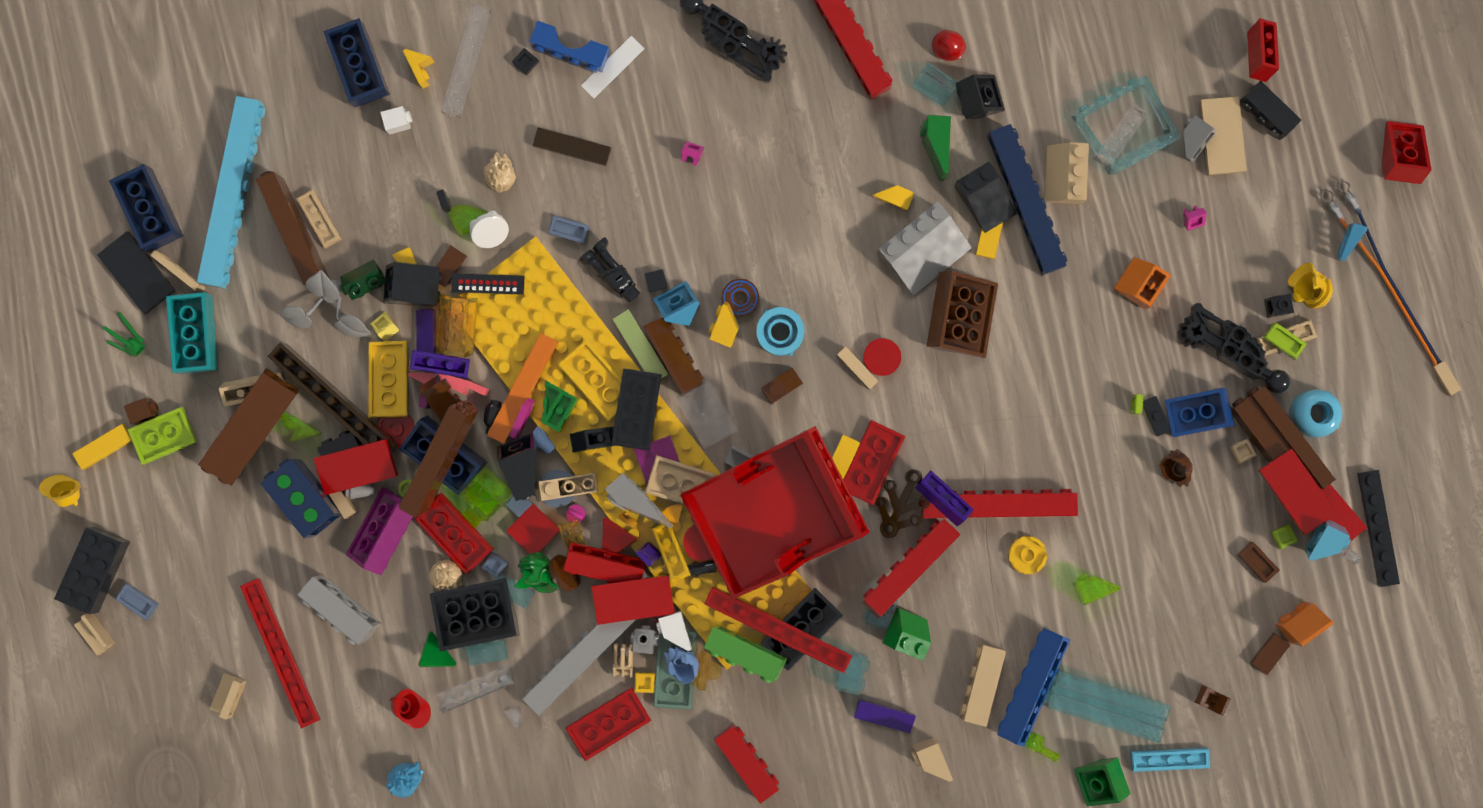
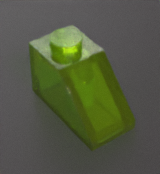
[447,204,489,236]
[1072,573,1121,605]

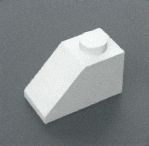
[656,611,692,651]

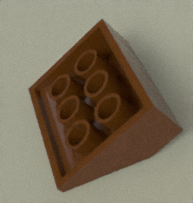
[926,271,998,358]

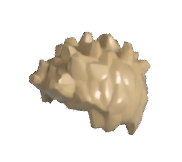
[483,152,516,193]
[429,559,463,591]

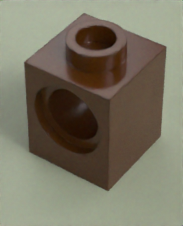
[124,398,159,425]

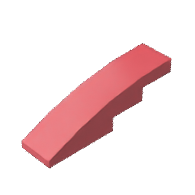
[408,372,490,397]

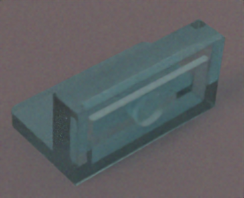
[912,63,956,107]

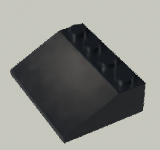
[430,578,520,652]

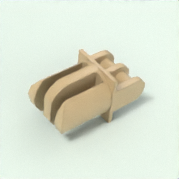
[613,643,634,678]

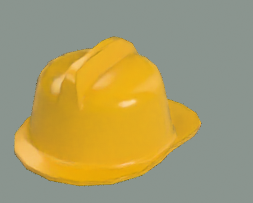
[39,474,81,507]

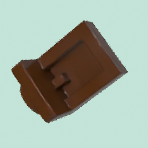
[1195,685,1231,716]

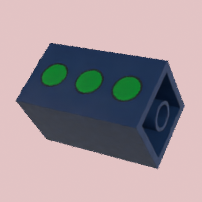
[260,459,342,538]

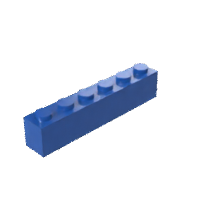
[997,628,1070,747]

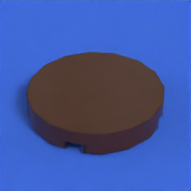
[549,555,581,591]

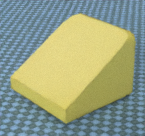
[370,312,399,341]

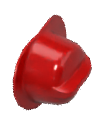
[390,689,431,729]

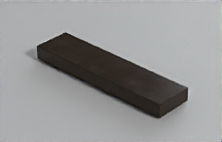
[533,128,611,166]

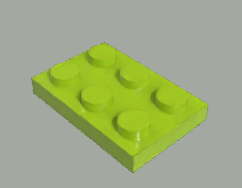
[128,407,198,465]

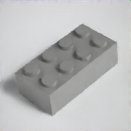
[298,575,382,645]

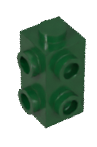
[340,259,386,300]

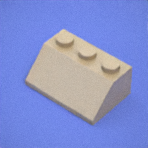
[1044,142,1089,204]

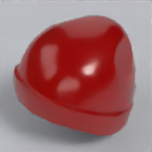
[931,30,966,61]

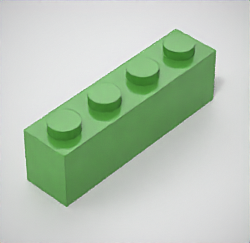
[704,625,787,683]

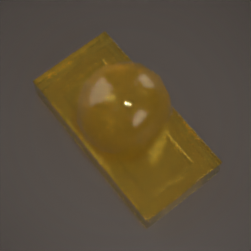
[694,649,722,691]

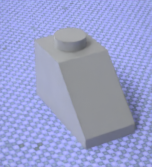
[1183,115,1217,162]

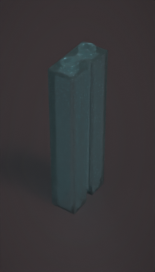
[1044,669,1171,744]

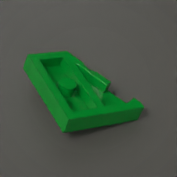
[542,381,579,433]

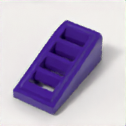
[636,542,661,567]

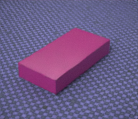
[509,398,535,439]

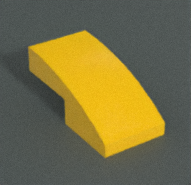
[832,435,860,479]

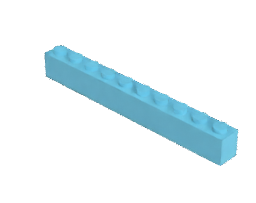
[197,96,265,289]

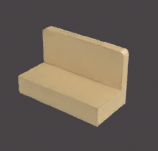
[74,614,115,656]
[210,673,246,720]

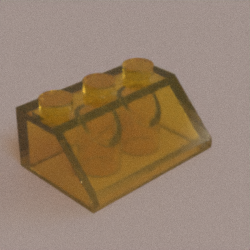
[436,294,478,357]

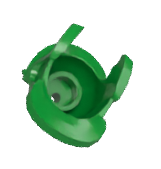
[514,552,559,593]

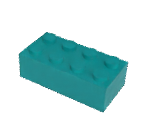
[166,292,219,375]

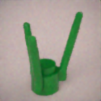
[102,312,145,357]

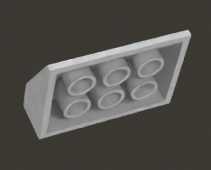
[877,201,972,296]
[605,473,673,528]

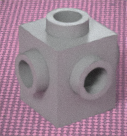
[631,625,659,654]

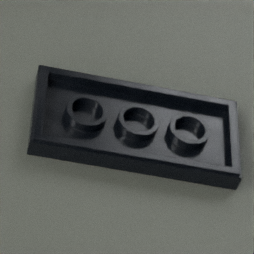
[97,231,176,314]
[611,368,662,451]

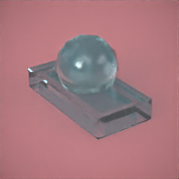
[467,640,509,666]

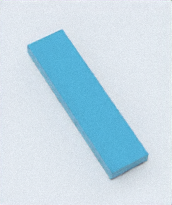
[1130,748,1210,772]

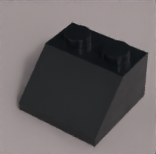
[955,75,1005,119]

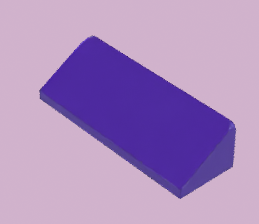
[416,309,436,354]
[408,350,470,378]
[915,470,974,526]
[854,699,916,733]

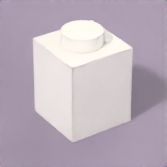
[381,106,413,135]

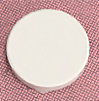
[469,211,509,248]

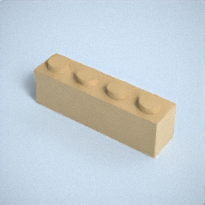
[960,644,1006,727]

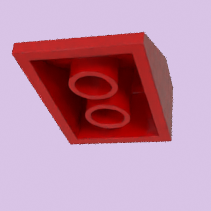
[1382,121,1432,184]

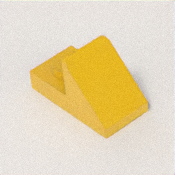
[403,49,435,89]

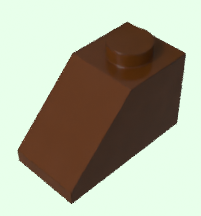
[761,368,803,405]

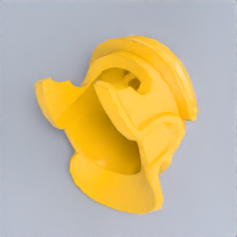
[1288,262,1333,309]

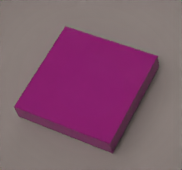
[634,436,680,483]

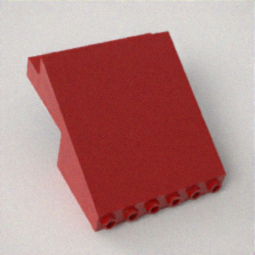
[680,426,870,599]

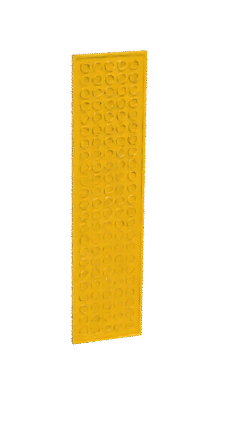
[445,236,812,670]

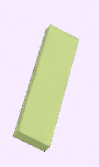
[613,309,669,379]

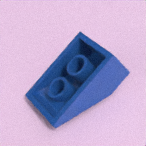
[1165,388,1234,437]

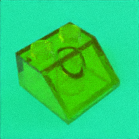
[459,467,513,522]

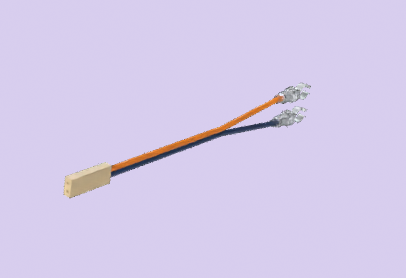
[1320,178,1462,396]

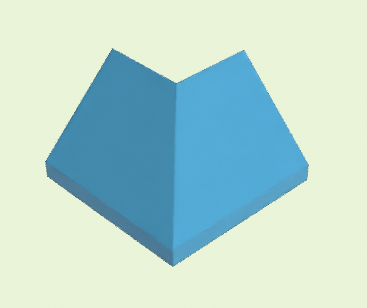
[653,281,700,326]

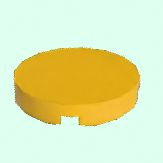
[1008,536,1047,574]

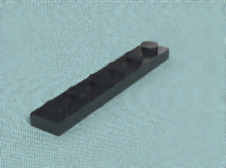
[1357,470,1400,587]

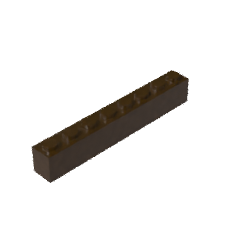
[267,342,399,453]

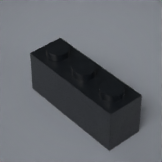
[1239,81,1302,140]

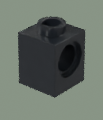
[1264,294,1294,318]

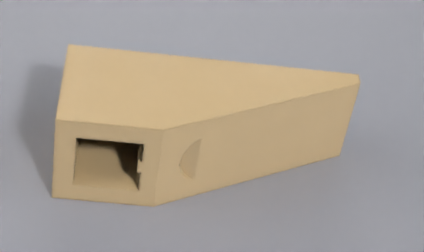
[534,473,598,502]

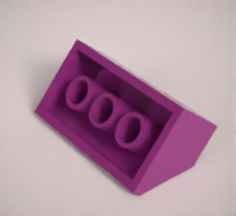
[345,487,413,575]

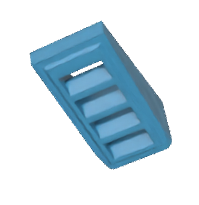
[1336,223,1368,261]

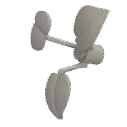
[280,270,371,337]

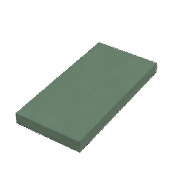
[653,631,697,710]

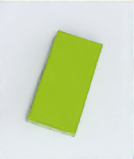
[1263,322,1307,360]

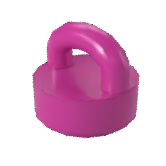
[566,504,586,524]

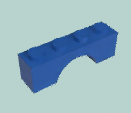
[529,20,610,73]

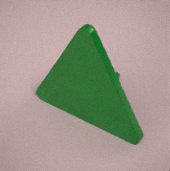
[418,632,457,667]

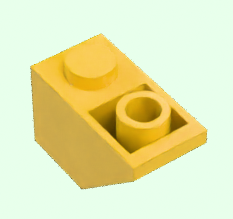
[708,301,740,348]

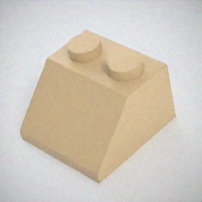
[911,737,953,782]

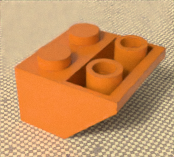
[1113,257,1171,310]

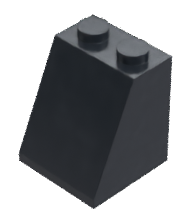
[383,262,442,307]
[497,433,536,501]

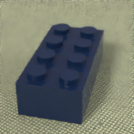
[323,18,390,108]
[109,164,184,253]

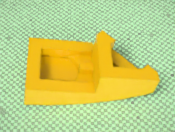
[872,185,914,211]

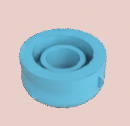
[756,307,805,356]
[1289,390,1342,438]

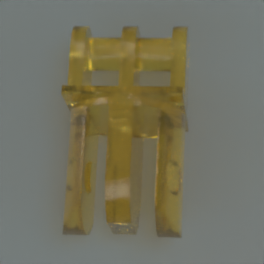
[559,518,585,550]

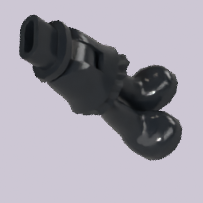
[578,237,640,302]

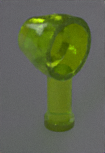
[1025,733,1060,763]

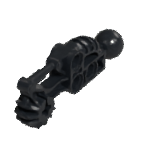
[680,0,787,83]
[1177,303,1290,394]

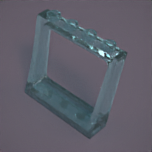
[1071,76,1182,174]

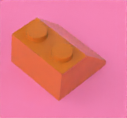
[1276,601,1334,647]

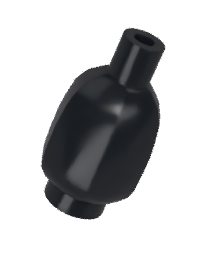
[483,399,502,434]

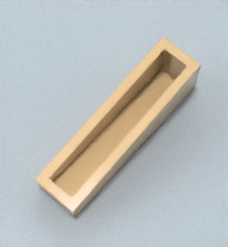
[836,346,878,390]
[329,491,358,519]

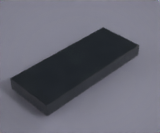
[1143,396,1171,437]

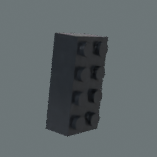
[54,527,130,614]

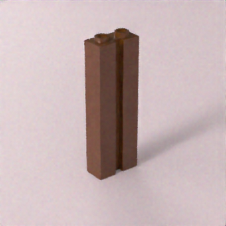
[256,171,330,285]
[198,368,299,486]
[1231,386,1336,489]
[399,400,479,518]

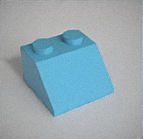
[1305,520,1351,561]

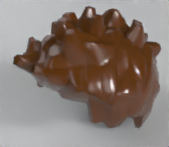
[1159,449,1193,488]

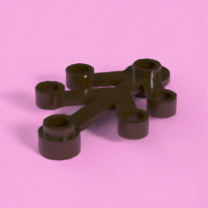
[875,469,930,538]

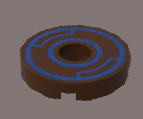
[721,279,759,317]

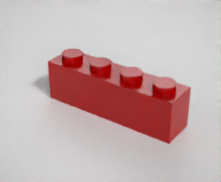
[563,542,645,583]
[714,724,780,804]

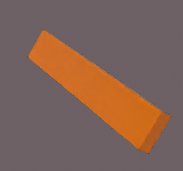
[487,333,559,444]

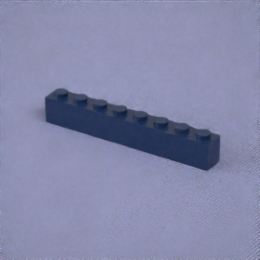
[987,124,1067,276]

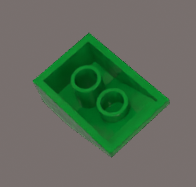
[920,115,951,181]

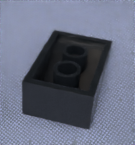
[954,162,1017,233]

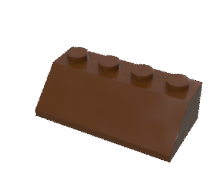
[643,318,704,396]

